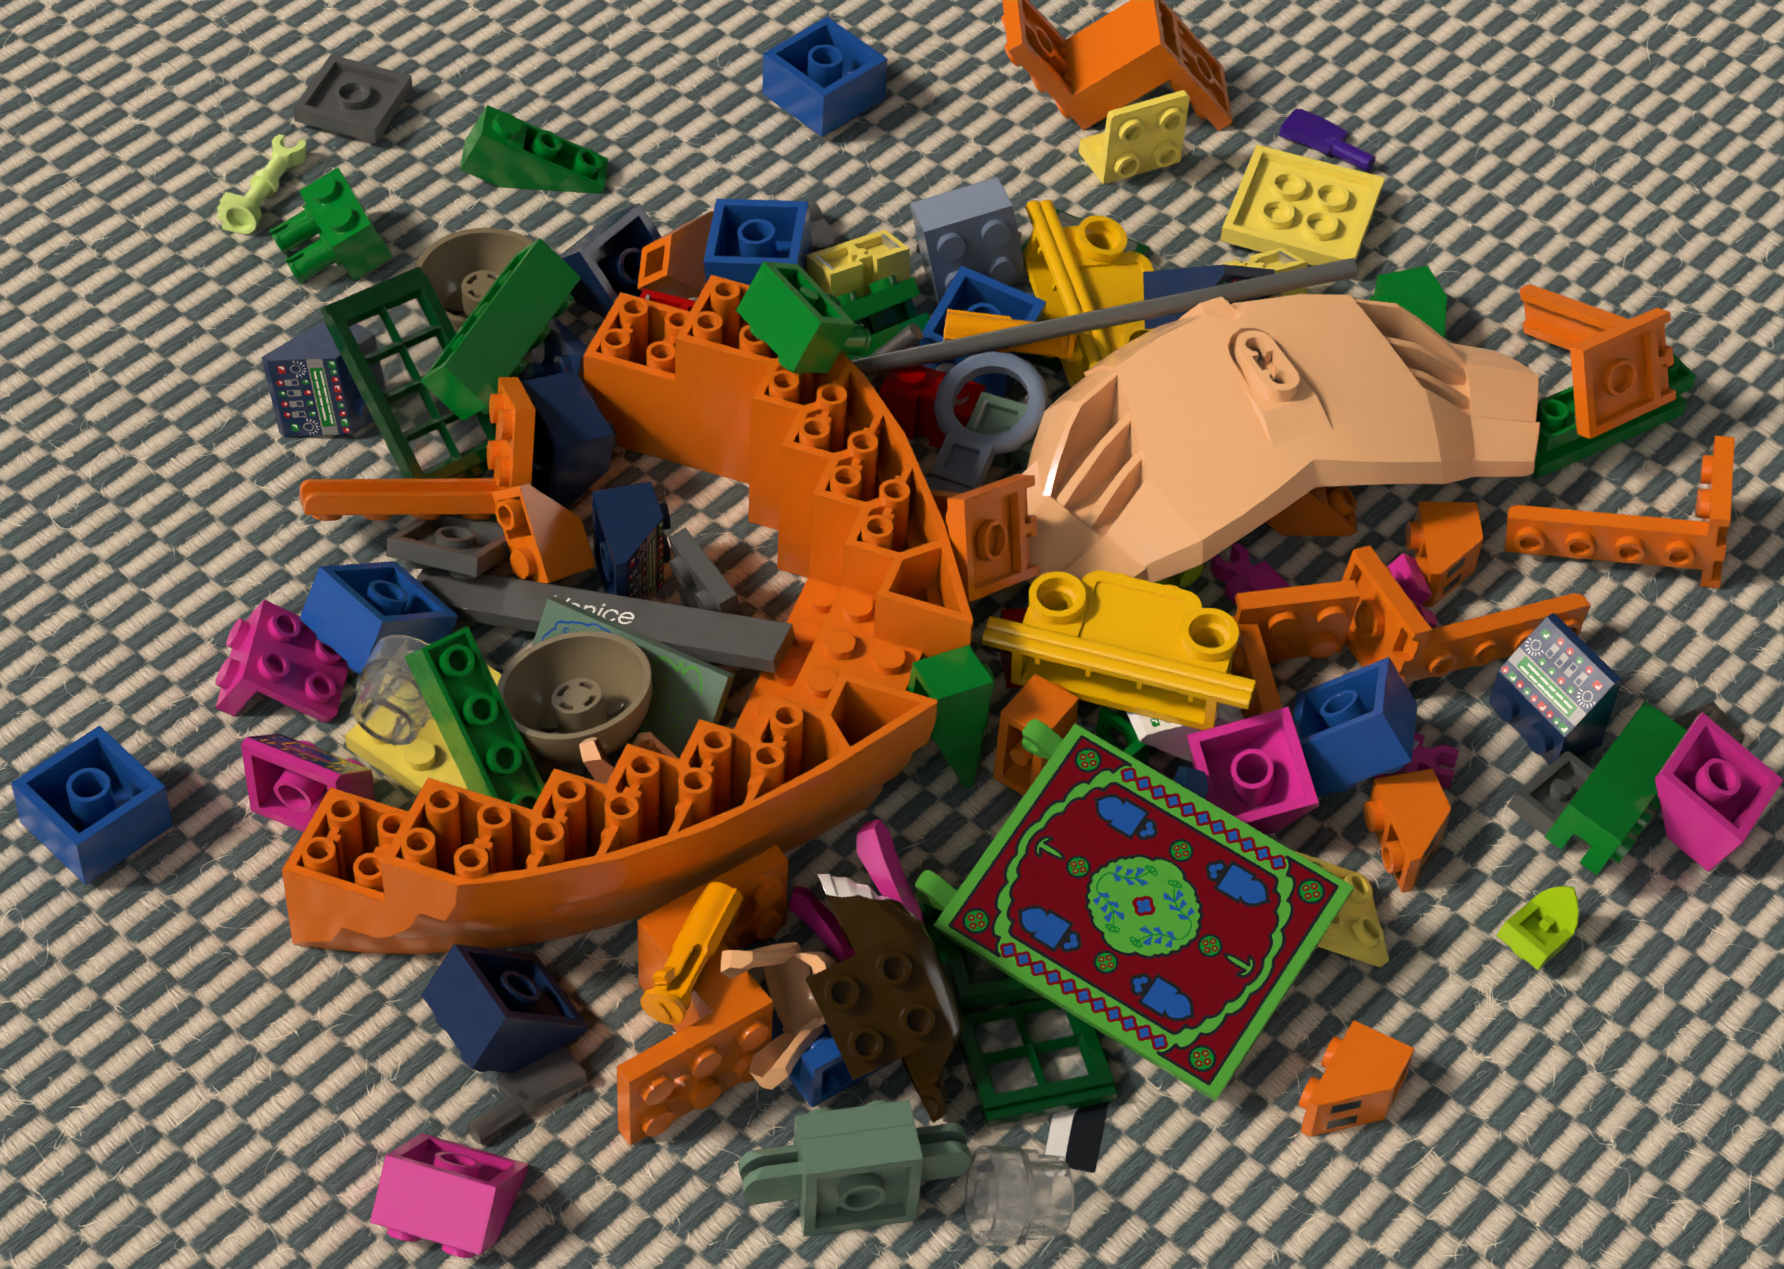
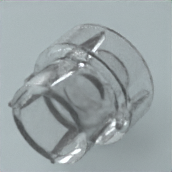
[350,635,434,746]
[965,1145,1074,1247]

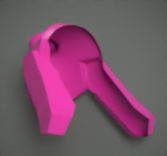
[788,819,928,962]

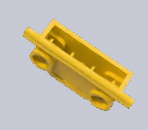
[1022,199,1154,388]
[982,570,1256,730]

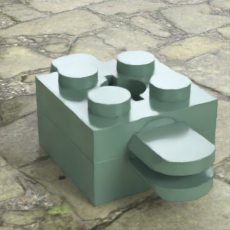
[738,1100,972,1237]

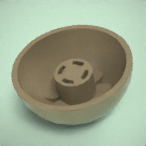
[415,228,534,333]
[497,631,652,763]

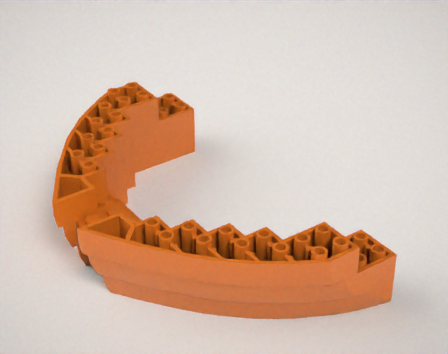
[282,275,973,954]

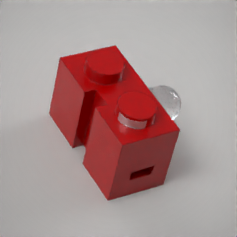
[879,362,986,449]

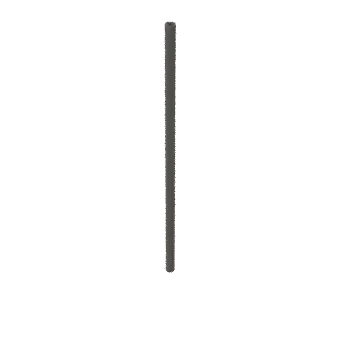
[851,258,1358,376]

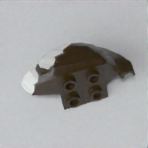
[806,874,965,1123]

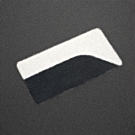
[1044,1102,1108,1173]

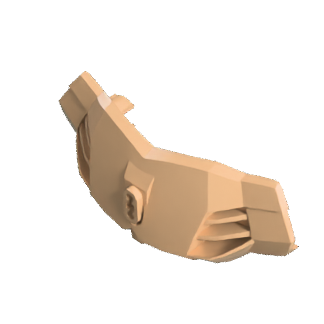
[1022,294,1540,584]

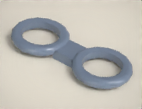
[924,351,1049,493]

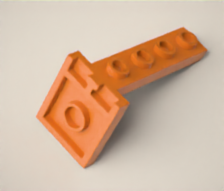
[1520,284,1676,439]
[299,377,536,521]
[1504,436,1735,588]
[930,474,1039,602]
[1342,545,1591,689]
[1230,580,1360,719]

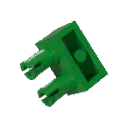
[269,167,393,284]
[736,261,871,374]

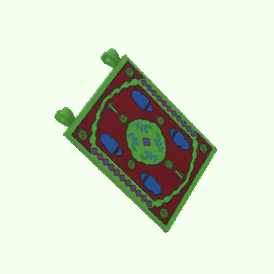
[915,719,1354,1102]

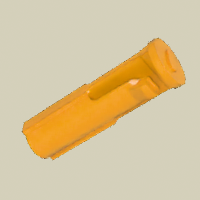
[943,309,1077,362]
[640,882,743,1025]

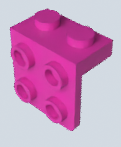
[215,599,349,723]

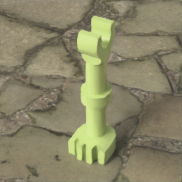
[217,134,307,234]

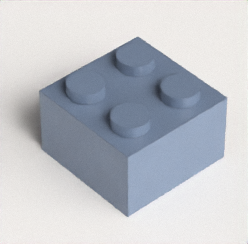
[910,177,1027,304]

